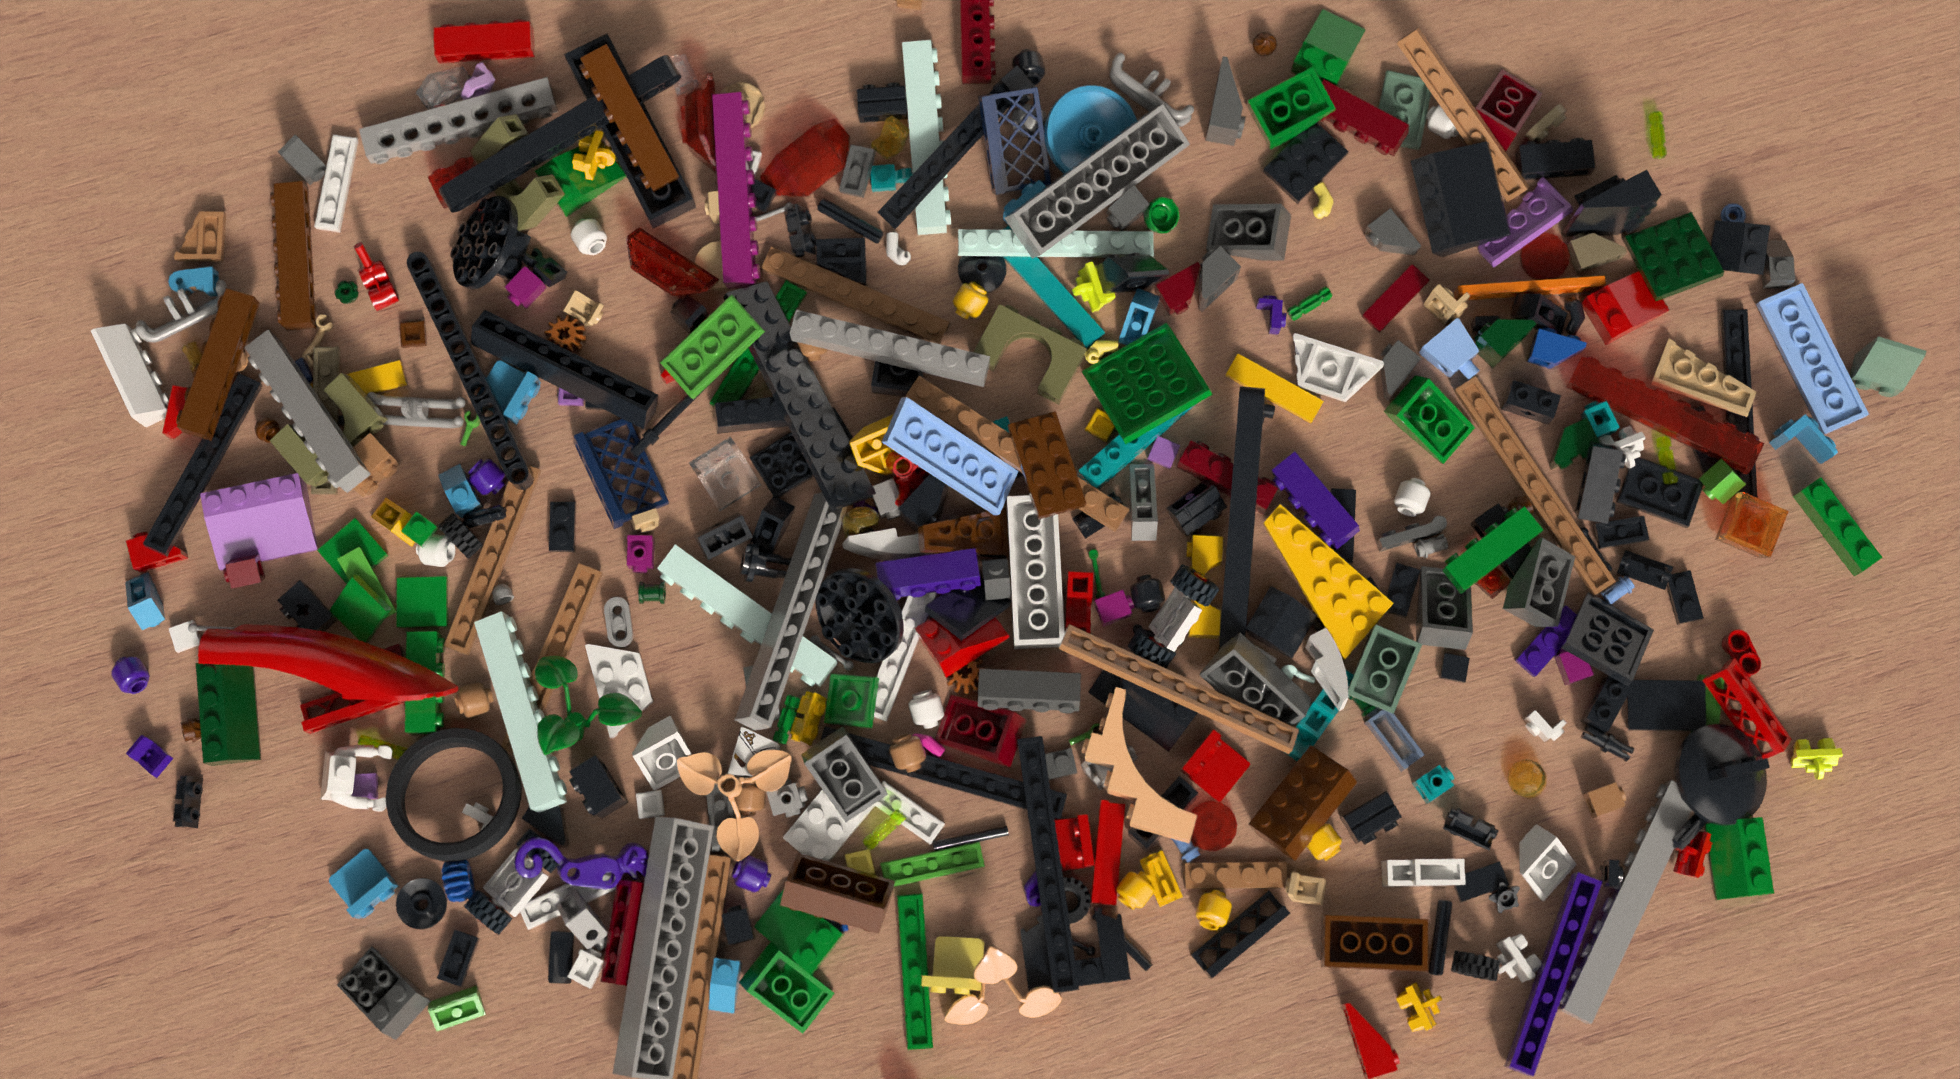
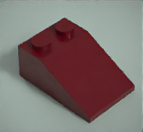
[1475,69,1543,152]
[935,695,1027,767]

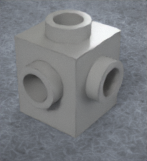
[767,779,808,818]

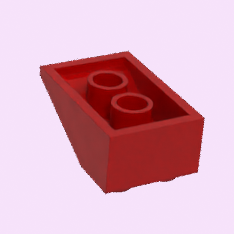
[1582,271,1670,346]
[915,617,1009,678]

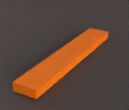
[1454,276,1606,301]

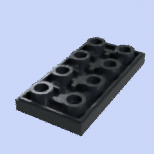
[749,406,853,498]

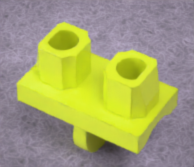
[1072,262,1115,312]
[1790,738,1843,779]

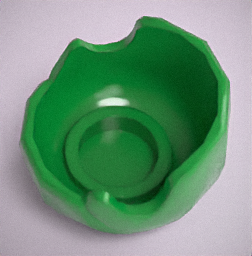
[1143,197,1180,234]

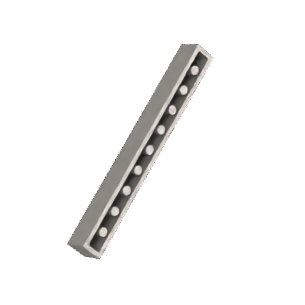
[735,492,848,730]
[1559,780,1692,1024]

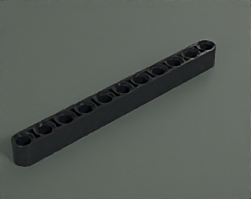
[439,55,681,213]
[406,251,534,490]
[1219,386,1265,649]

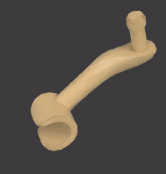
[302,314,333,367]

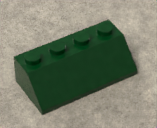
[196,663,261,766]

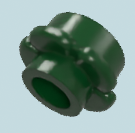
[335,280,359,304]

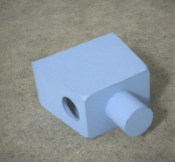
[1419,318,1480,380]

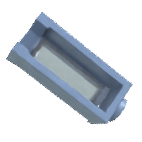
[1364,708,1425,772]

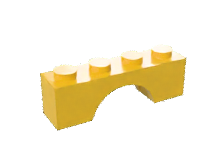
[1186,535,1223,639]

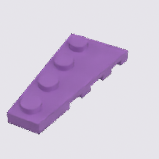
[1478,177,1573,268]

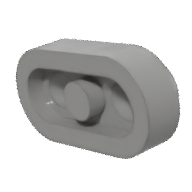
[604,597,634,647]

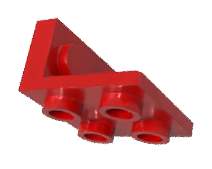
[1180,730,1250,802]
[1055,814,1094,871]

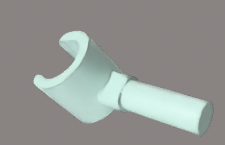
[1281,665,1316,684]

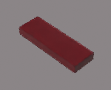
[1362,264,1430,333]

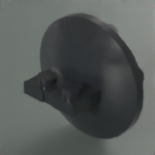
[450,196,531,290]
[816,568,904,663]
[1674,724,1770,826]

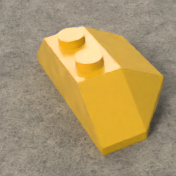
[849,414,904,475]

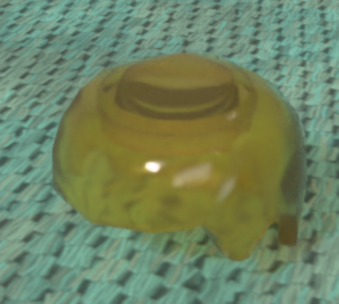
[842,507,879,539]
[1507,759,1547,799]

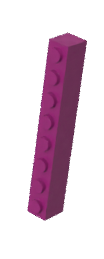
[713,92,760,289]

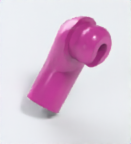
[912,733,945,758]

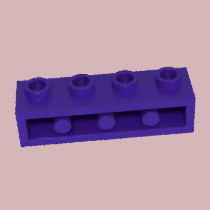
[1272,452,1360,550]
[876,548,981,600]

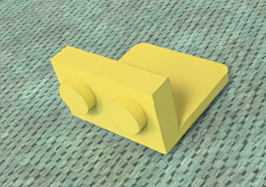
[922,936,984,995]

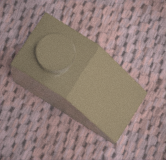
[1566,233,1627,274]

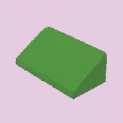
[428,986,486,1031]

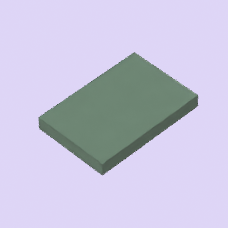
[1378,70,1431,150]

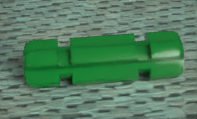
[1287,286,1333,321]
[773,695,800,744]

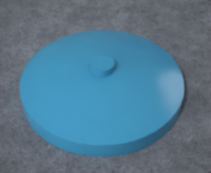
[1044,86,1137,174]

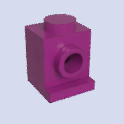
[627,535,655,573]

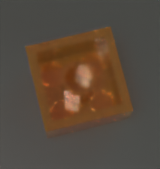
[1715,492,1789,559]

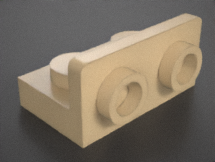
[1423,284,1470,325]

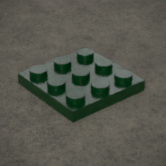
[1623,212,1724,302]

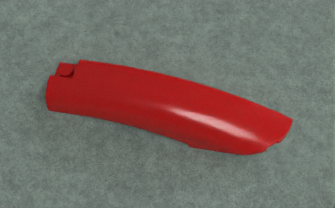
[198,624,458,701]

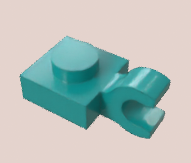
[871,164,913,192]

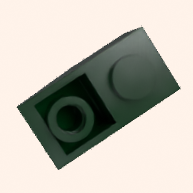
[1549,418,1600,470]

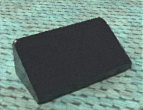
[548,931,574,984]

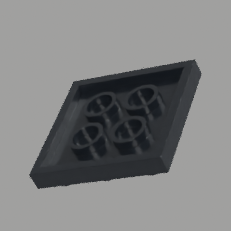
[1561,592,1654,686]

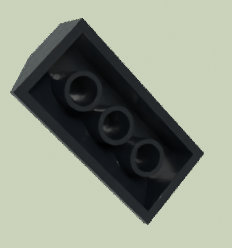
[1088,669,1198,752]

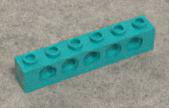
[1077,403,1198,490]

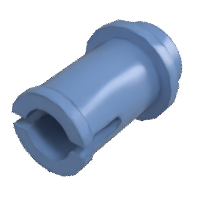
[1601,576,1635,605]
[1171,838,1200,863]

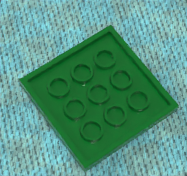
[1082,323,1213,445]

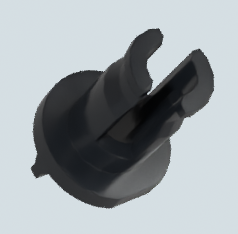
[740,542,792,582]

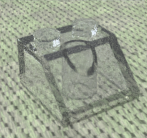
[689,436,761,511]

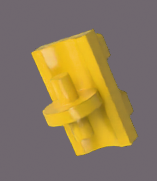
[572,130,616,180]
[1396,982,1443,1032]

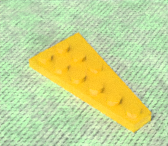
[1262,504,1393,660]

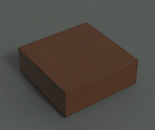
[400,320,427,348]

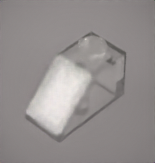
[416,66,471,110]

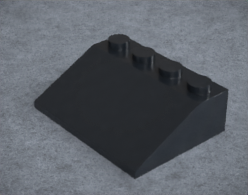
[1411,141,1511,257]
[1561,169,1662,237]

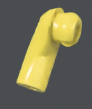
[1313,182,1333,219]
[1085,340,1118,364]

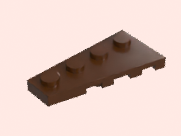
[918,508,1010,558]

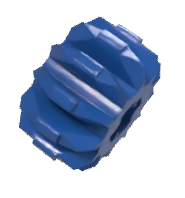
[441,860,475,902]

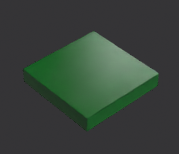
[317,518,389,584]
[329,575,392,643]
[396,576,448,628]
[824,674,879,728]

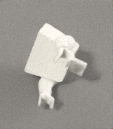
[320,745,392,812]

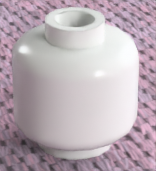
[1426,105,1459,139]
[571,218,607,255]
[1394,478,1430,517]
[416,534,455,567]
[908,690,944,729]

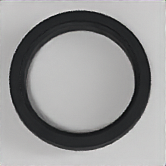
[386,728,521,862]

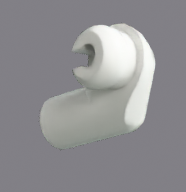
[886,232,911,265]

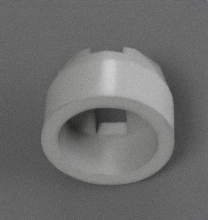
[492,584,514,605]

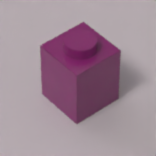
[505,266,546,309]
[1094,590,1134,627]
[1555,649,1594,686]

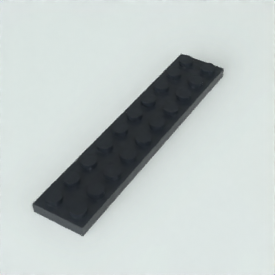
[723,281,876,511]

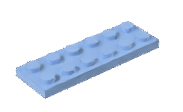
[1756,283,1869,435]
[882,397,1018,515]

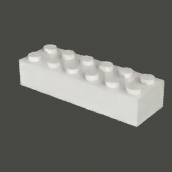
[1007,495,1064,649]

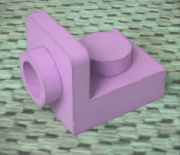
[461,62,495,100]

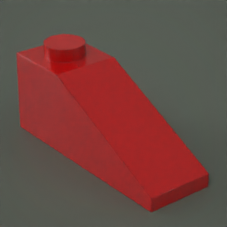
[1341,1003,1400,1079]

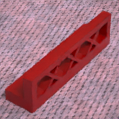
[1702,658,1792,759]
[300,692,405,734]
[1091,800,1125,906]

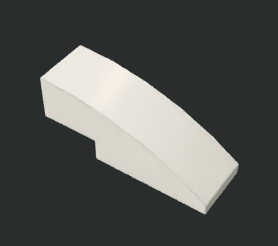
[842,528,925,561]
[1305,628,1348,711]
[1381,859,1465,887]

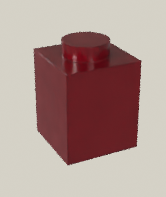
[223,554,265,589]

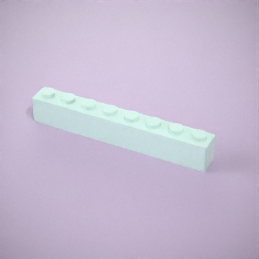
[902,40,951,235]
[657,545,838,687]
[474,611,567,813]

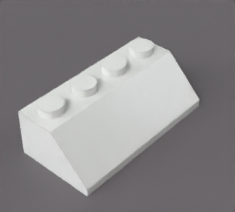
[91,324,170,427]

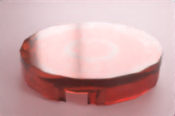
[1520,233,1570,280]
[1191,801,1237,852]

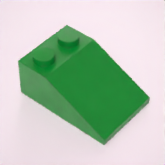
[1291,9,1366,86]
[1248,67,1336,150]
[535,147,626,218]
[1383,375,1475,464]
[754,889,845,975]
[739,942,835,1034]

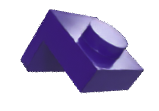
[1256,295,1286,335]
[126,735,173,778]

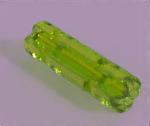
[1649,111,1667,159]
[1655,436,1678,484]
[358,735,407,760]
[863,809,906,850]

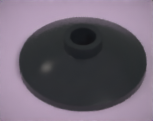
[958,256,1007,293]
[396,878,447,930]

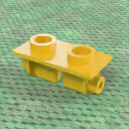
[790,691,827,746]
[1139,850,1183,907]

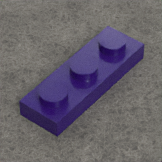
[1515,605,1576,677]

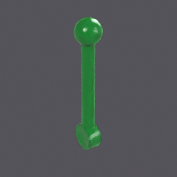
[1089,549,1105,599]

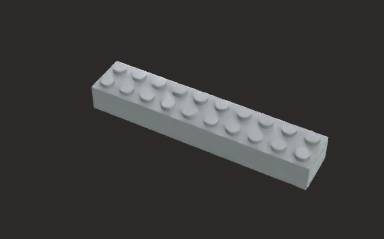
[613,817,714,1079]

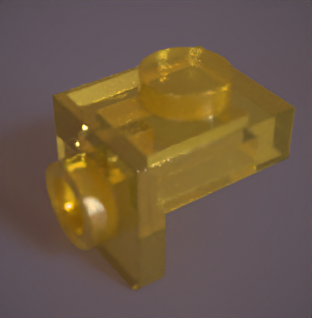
[871,116,910,160]

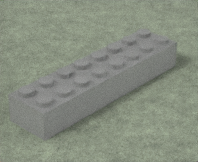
[1004,104,1190,258]

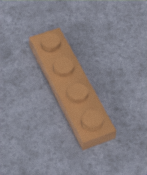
[1184,862,1287,889]

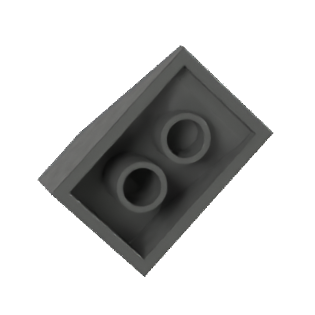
[1206,56,1246,146]
[1206,204,1291,261]
[1503,538,1575,627]
[1416,566,1473,650]
[801,726,888,822]

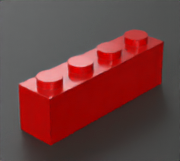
[433,19,535,64]

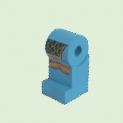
[168,267,219,297]

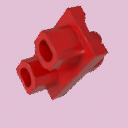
[1673,831,1712,878]

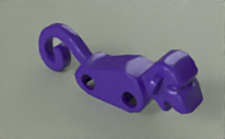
[514,837,649,890]

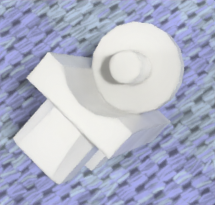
[1598,426,1645,468]
[1496,934,1542,983]

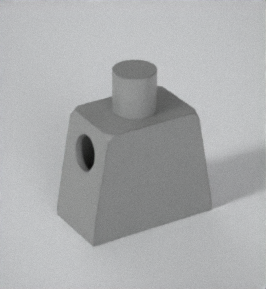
[556,889,608,951]

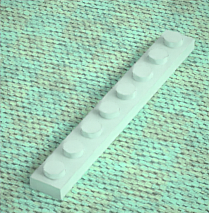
[958,229,1154,257]

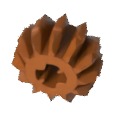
[544,315,587,354]
[944,659,985,694]

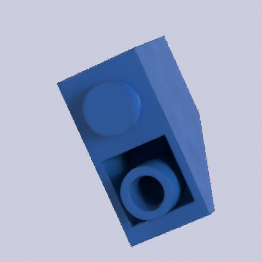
[1527,328,1587,369]

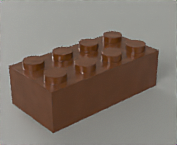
[1248,745,1357,861]
[780,853,895,934]
[1321,915,1428,972]

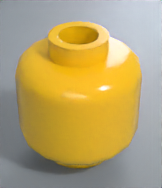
[952,281,989,320]
[1307,823,1342,861]
[1116,871,1154,910]
[1196,890,1232,930]

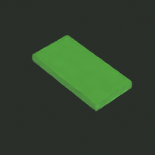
[660,295,765,399]

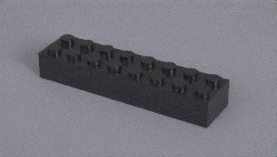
[564,33,696,229]

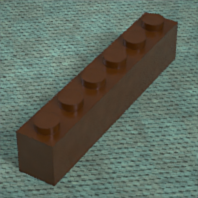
[579,44,679,192]
[270,181,317,331]
[176,288,260,441]

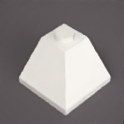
[632,716,692,791]
[1520,824,1577,901]

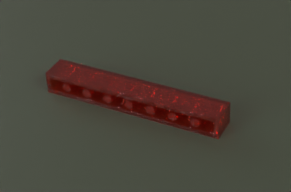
[1566,356,1765,474]

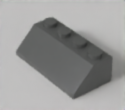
[1200,633,1311,726]
[978,669,1081,714]

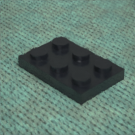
[1263,122,1349,204]

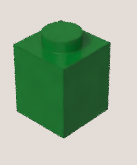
[401,511,438,548]

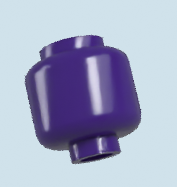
[468,459,505,495]
[111,656,150,694]
[732,855,771,893]

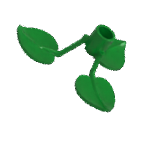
[535,656,642,755]

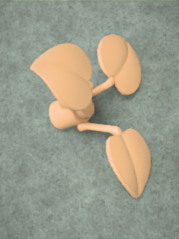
[677,750,792,861]
[944,946,1063,1025]

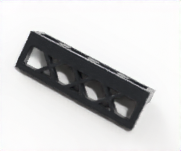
[1191,891,1291,979]

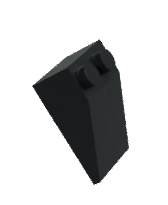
[898,474,949,533]

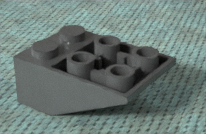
[337,947,431,1040]

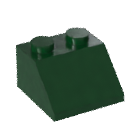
[1474,319,1536,369]

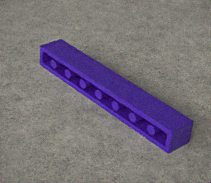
[1504,872,1602,1076]

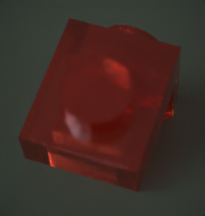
[1475,567,1510,599]

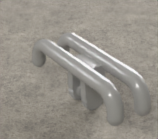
[1110,53,1194,127]
[135,280,228,343]
[367,392,465,428]

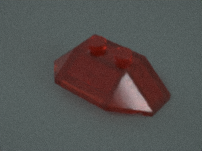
[681,72,717,173]
[759,118,850,197]
[626,227,720,298]

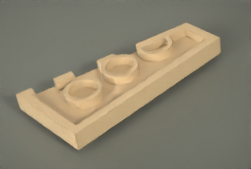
[1651,338,1756,417]

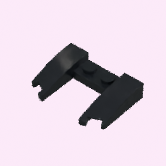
[1020,907,1131,992]

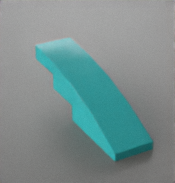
[1284,669,1353,762]

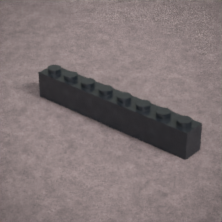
[471,310,658,429]

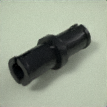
[1581,724,1634,762]

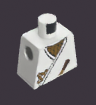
[728,727,780,778]

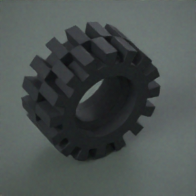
[438,513,483,559]
[1063,877,1091,924]
[1451,951,1501,981]

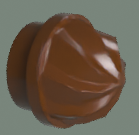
[1253,32,1277,56]
[254,417,280,443]
[1508,495,1534,514]
[180,718,201,743]

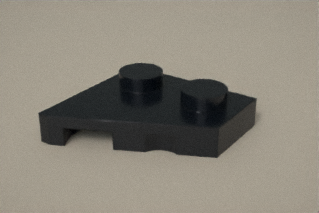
[816,238,867,286]

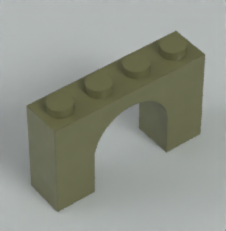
[470,114,565,231]
[974,304,1087,405]
[270,373,388,487]

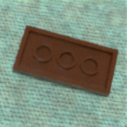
[1008,411,1087,520]

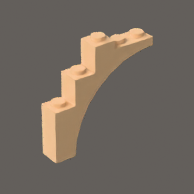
[1082,687,1197,843]

